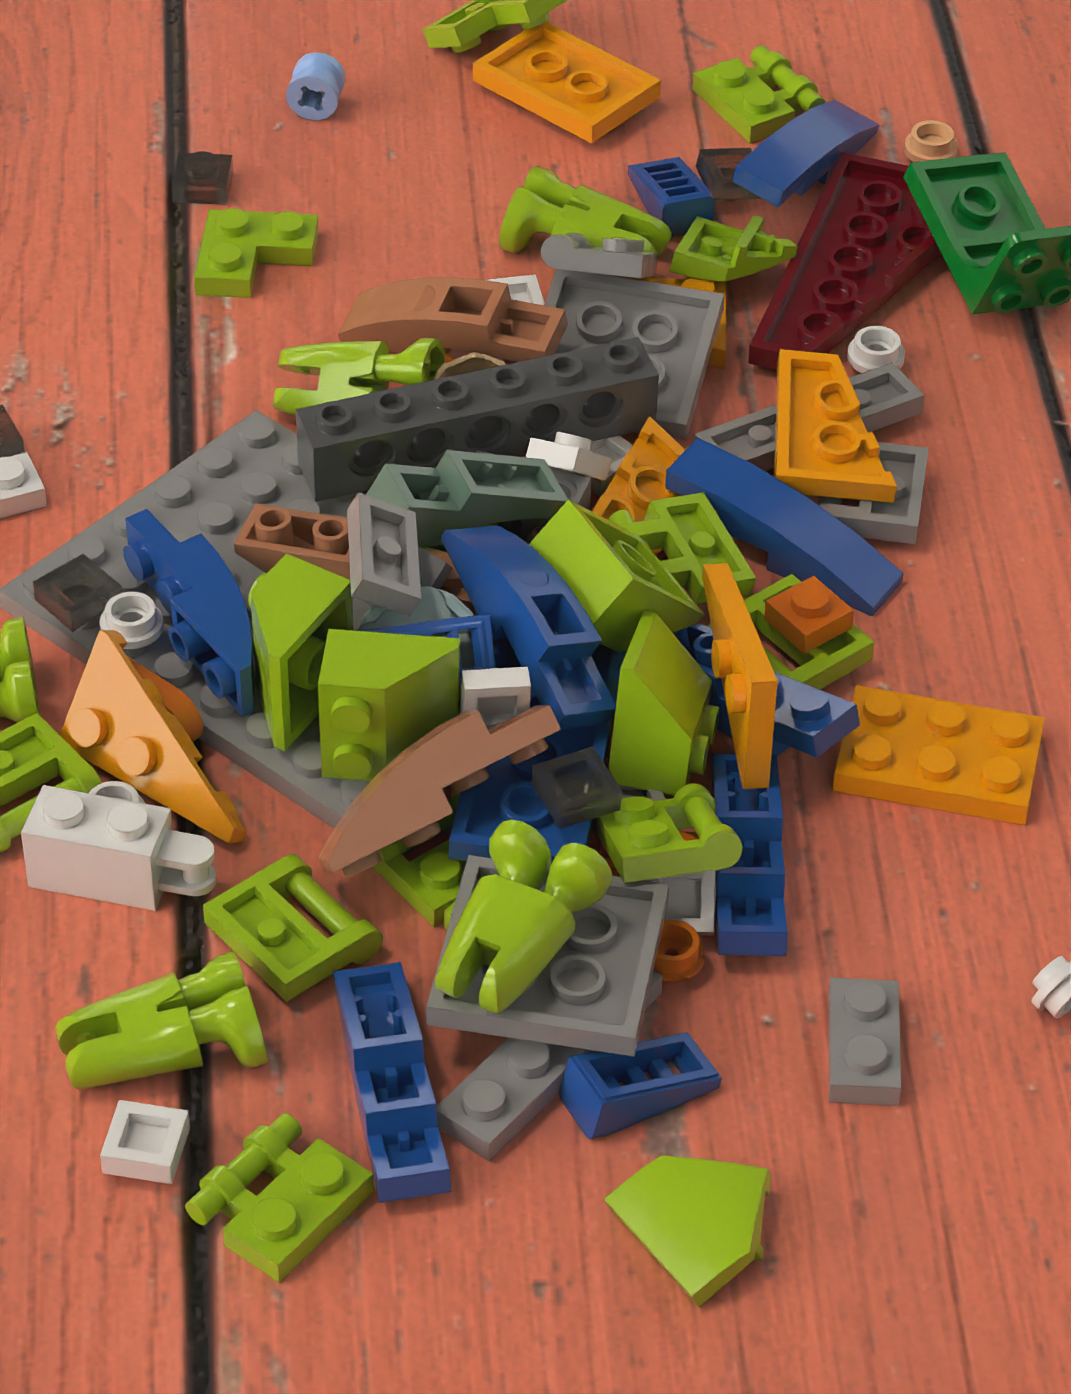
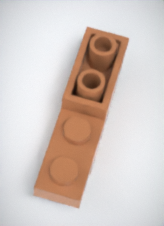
[338,277,568,362]
[234,503,478,616]
[318,705,561,878]

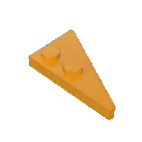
[702,563,778,789]
[60,630,247,843]

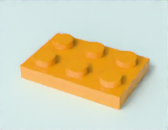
[473,22,661,144]
[833,685,1045,825]

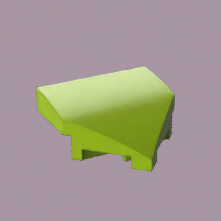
[669,216,798,281]
[604,1155,771,1307]

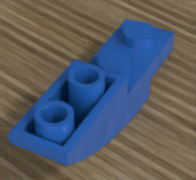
[123,509,255,717]
[441,526,616,730]
[673,623,860,758]

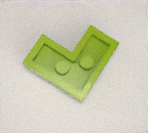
[422,0,567,53]
[194,208,319,298]

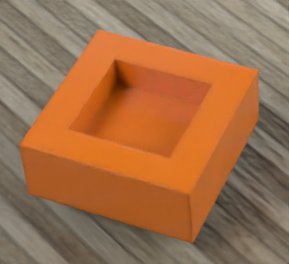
[764,576,854,654]

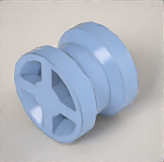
[286,52,346,121]

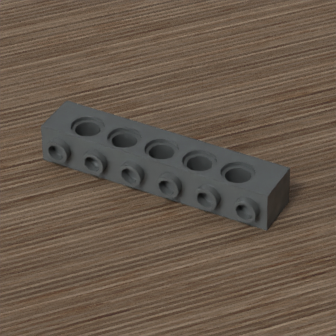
[296,337,659,502]

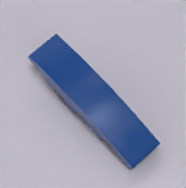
[732,100,880,208]
[665,438,903,617]
[712,754,787,956]
[333,962,451,1203]

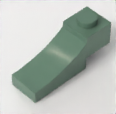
[366,450,568,547]

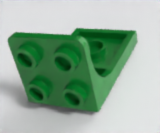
[903,152,1071,315]

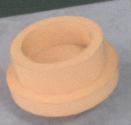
[904,120,958,162]

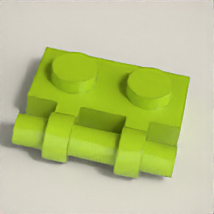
[692,45,825,144]
[608,492,756,605]
[185,1113,374,1283]

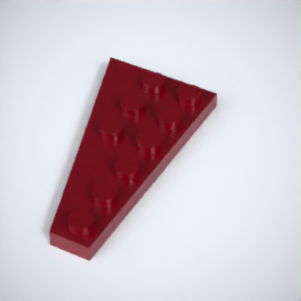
[748,152,941,371]

